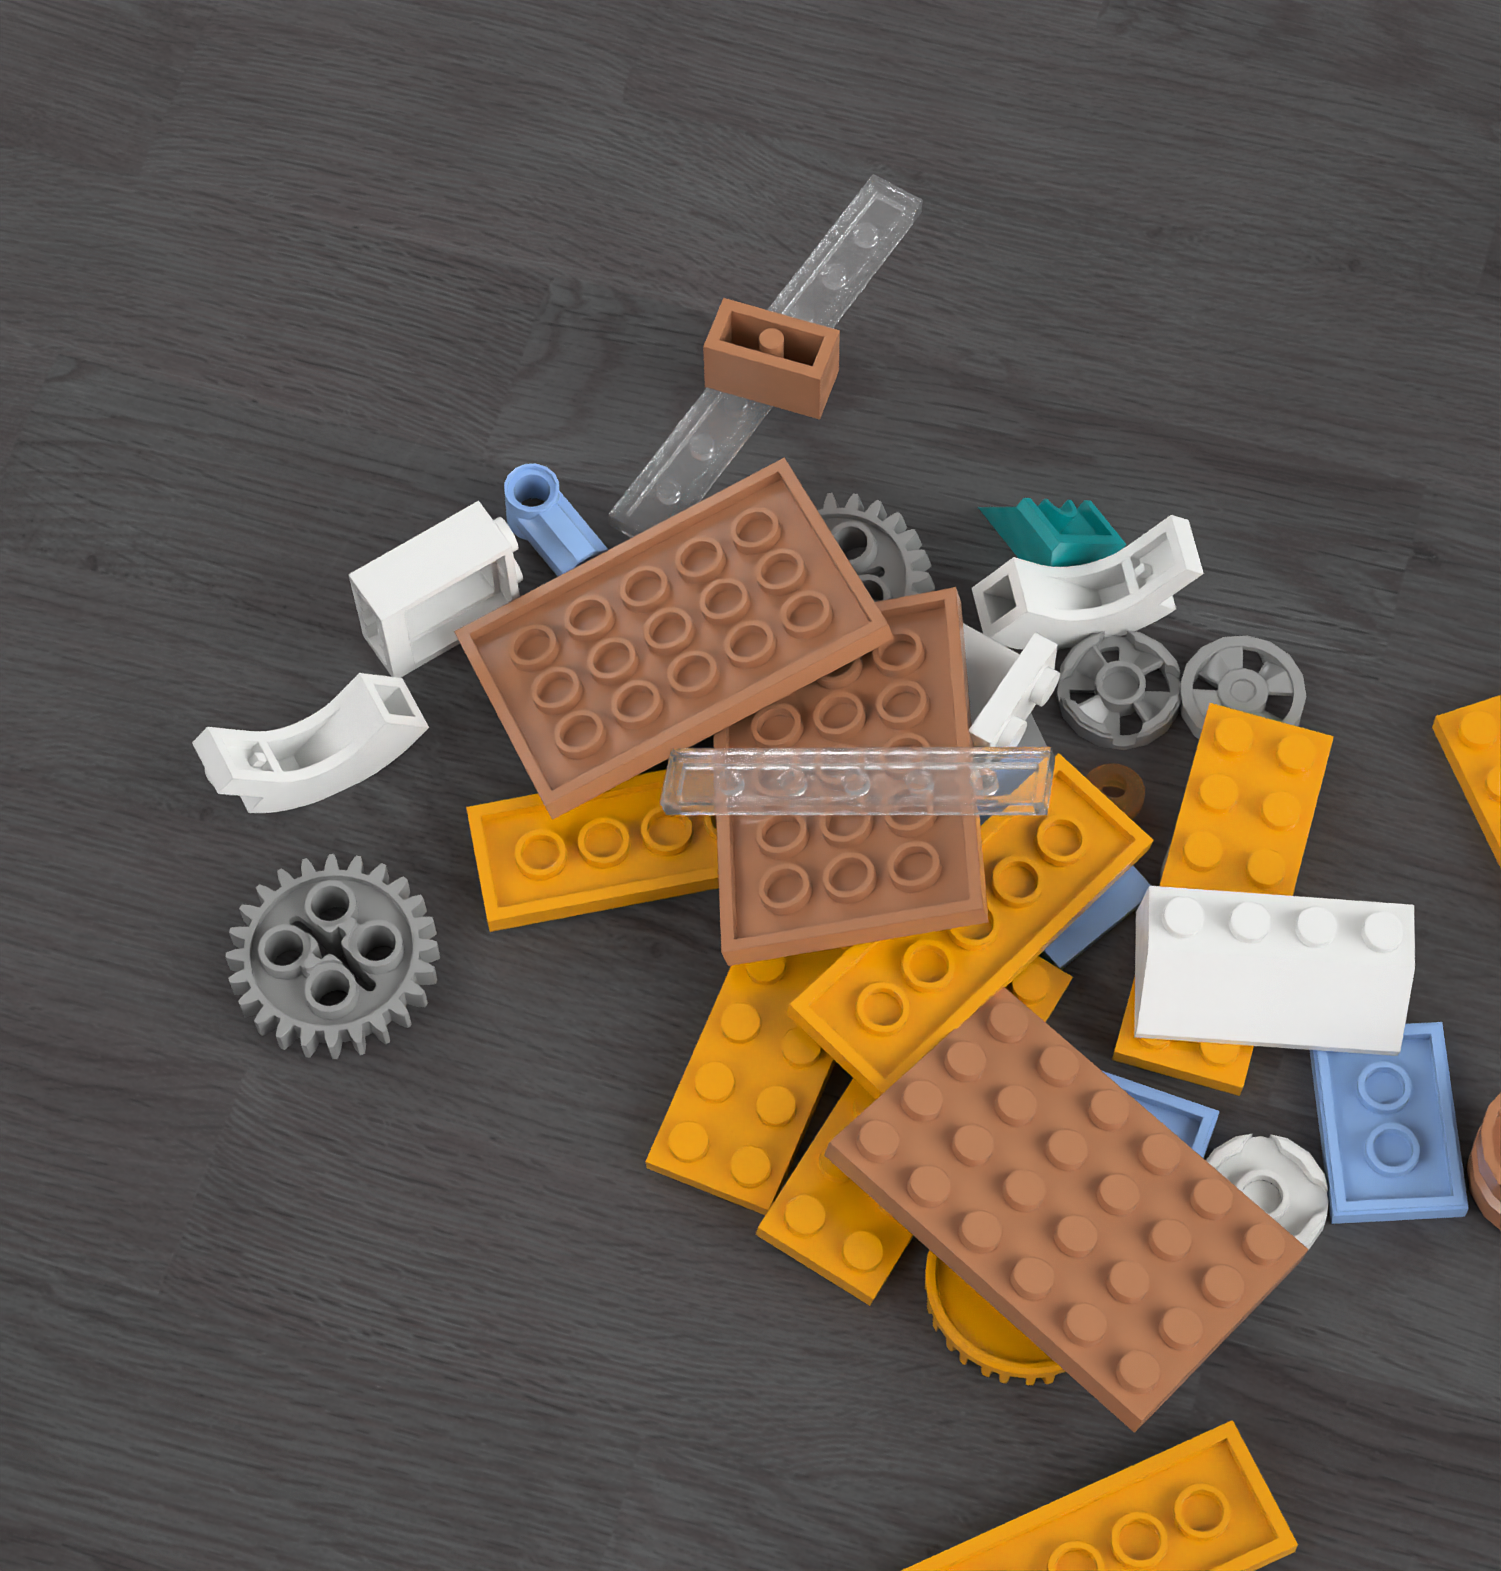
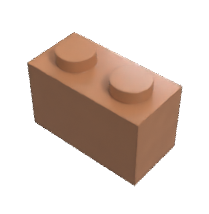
[703,298,840,419]

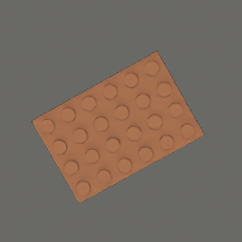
[454,458,894,820]
[713,587,989,966]
[824,987,1309,1433]

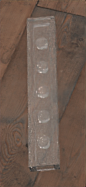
[660,747,1055,815]

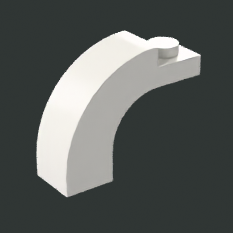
[972,515,1204,650]
[192,673,429,813]

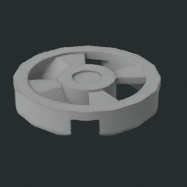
[1056,630,1181,750]
[1179,635,1307,739]

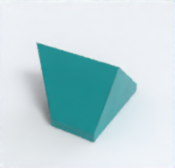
[978,498,1127,567]

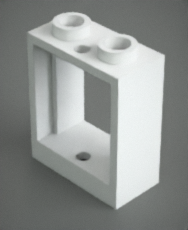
[348,501,523,678]

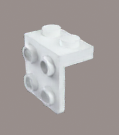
[963,623,1060,776]

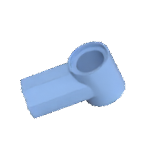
[504,463,608,576]

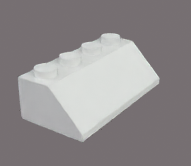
[1134,886,1415,1056]

